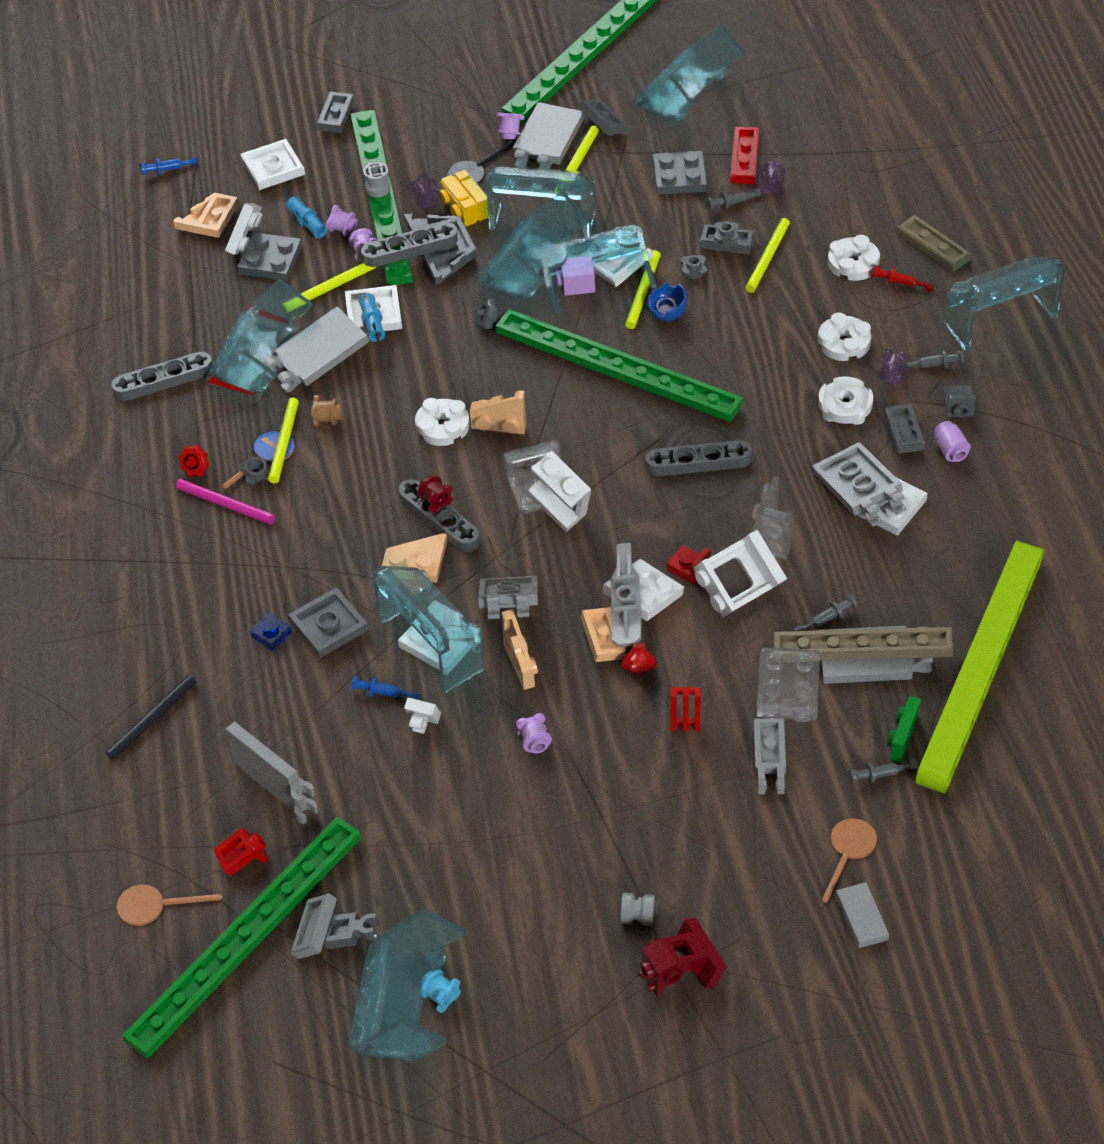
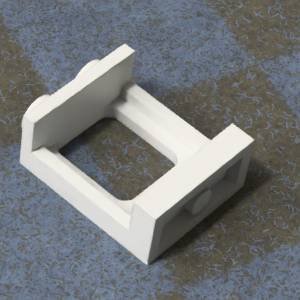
[528,451,591,532]
[693,530,787,617]

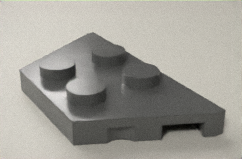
[404,213,476,285]

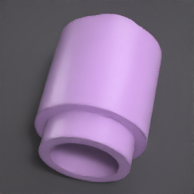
[933,421,971,462]

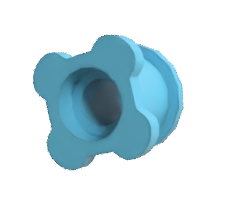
[420,969,461,1013]

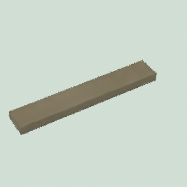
[774,627,953,661]

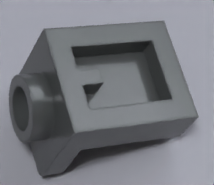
[943,385,976,417]

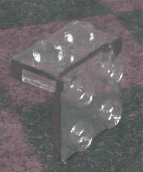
[504,440,560,514]
[752,476,792,560]
[757,647,820,722]

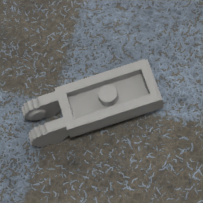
[753,718,786,794]

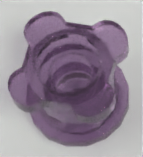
[759,161,785,194]
[407,174,439,208]
[878,349,909,384]

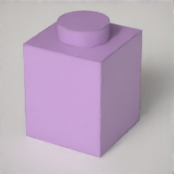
[556,256,595,296]

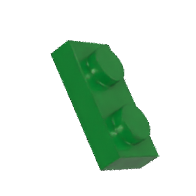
[887,696,921,763]

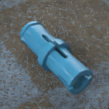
[286,196,328,238]
[359,293,385,342]

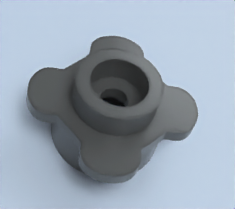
[714,222,739,245]
[681,255,707,279]
[240,457,270,485]

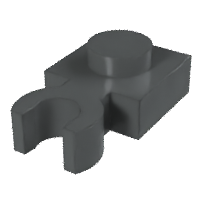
[323,912,380,949]

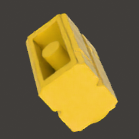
[438,170,491,227]

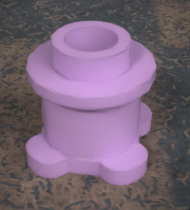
[497,112,524,140]
[326,205,358,236]
[349,228,377,262]
[516,713,552,753]

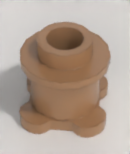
[311,395,343,427]

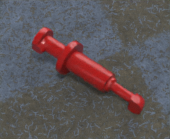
[872,265,933,292]

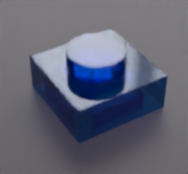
[250,612,292,651]

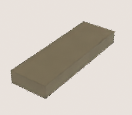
[896,215,971,272]

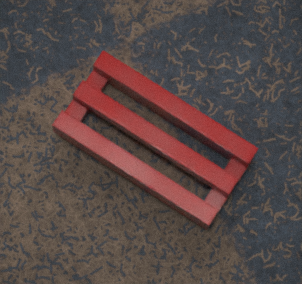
[670,687,701,731]

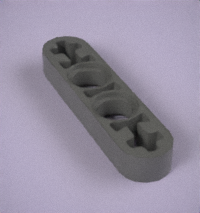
[361,222,458,267]
[111,352,213,401]
[646,440,752,476]
[399,479,480,552]

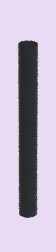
[105,675,197,760]

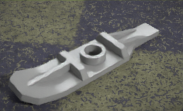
[610,543,642,647]

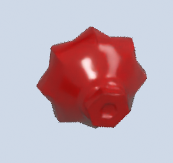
[178,444,210,478]
[622,643,657,676]

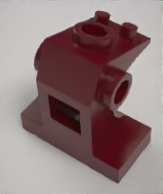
[638,917,727,997]

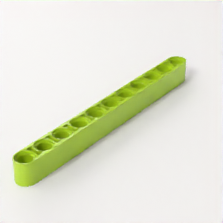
[915,540,1044,794]

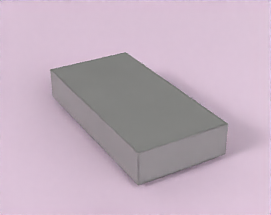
[836,882,889,948]
[291,893,337,959]

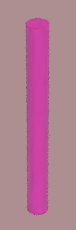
[176,479,275,525]

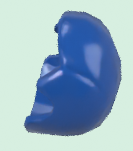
[648,283,687,322]

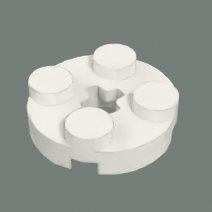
[828,235,880,281]
[818,313,871,361]
[818,377,873,425]
[415,398,470,446]

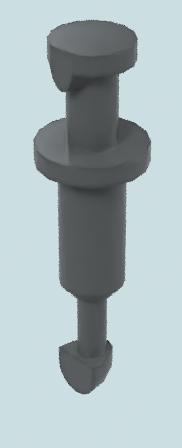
[705,188,761,210]
[900,350,964,369]
[794,594,858,631]
[847,760,919,784]

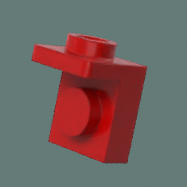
[667,545,711,585]
[213,828,269,876]

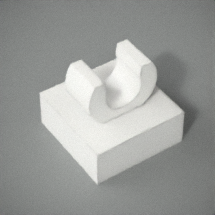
[404,697,441,734]

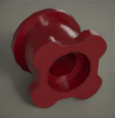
[417,475,453,513]

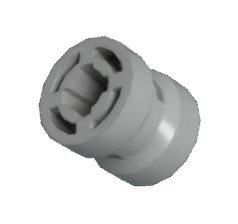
[363,162,390,197]
[621,893,655,927]

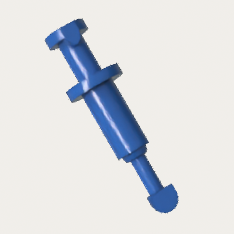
[140,157,198,175]
[351,675,420,700]

